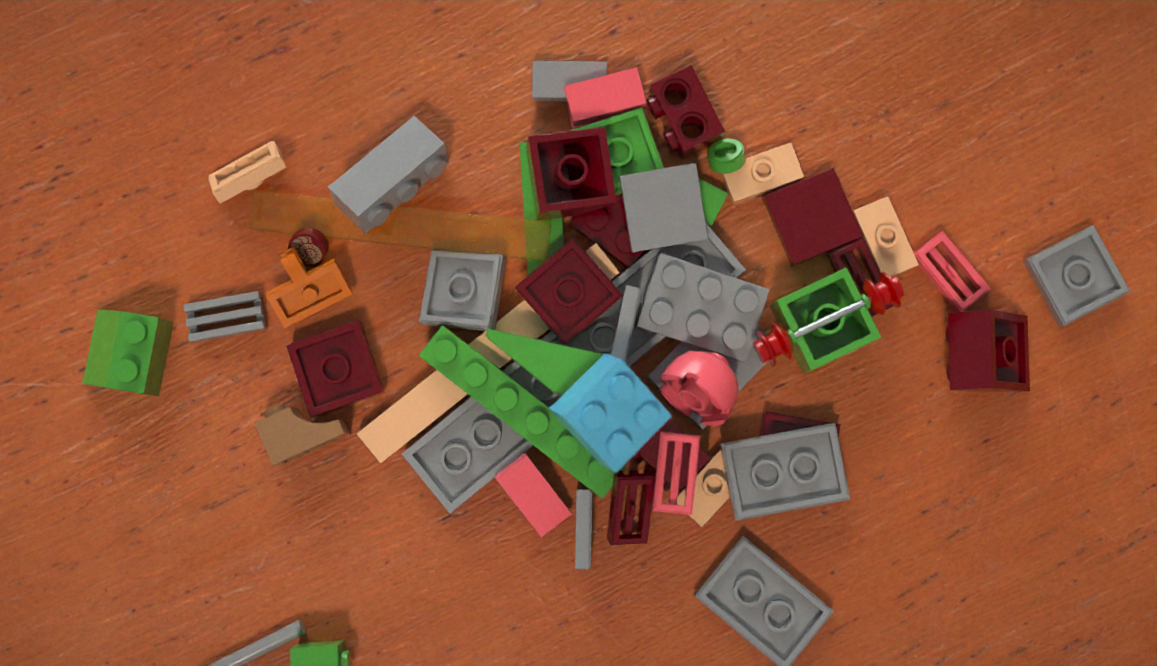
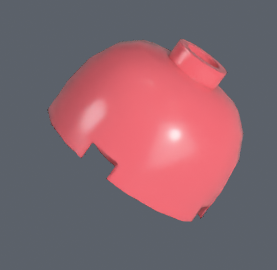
[659,351,739,426]

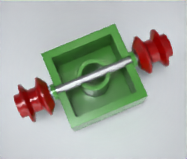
[753,267,904,374]

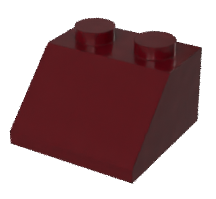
[526,127,617,221]
[945,310,1030,392]

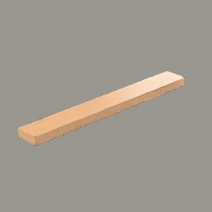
[357,243,620,463]

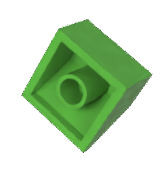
[82,309,173,396]

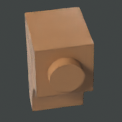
[255,404,351,466]

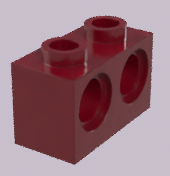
[646,65,725,160]

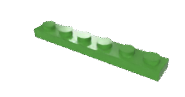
[418,325,626,499]

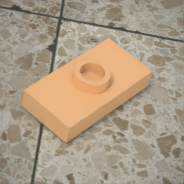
[208,141,286,204]
[721,142,804,205]
[853,196,919,277]
[677,449,730,527]

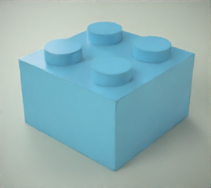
[549,353,672,473]

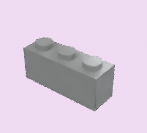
[328,116,449,234]

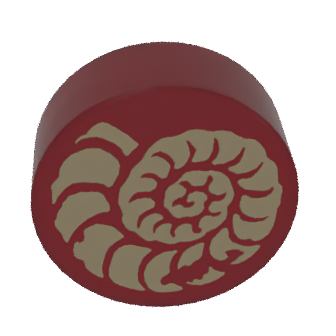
[288,227,329,267]

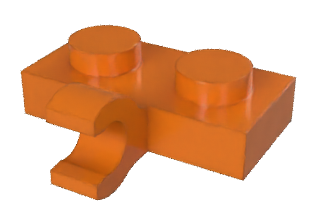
[266,247,353,328]

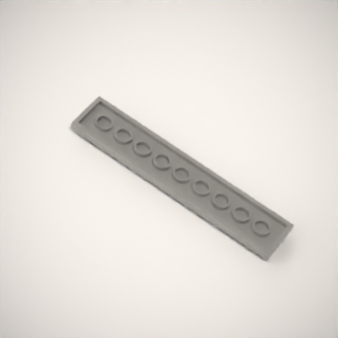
[402,222,746,514]

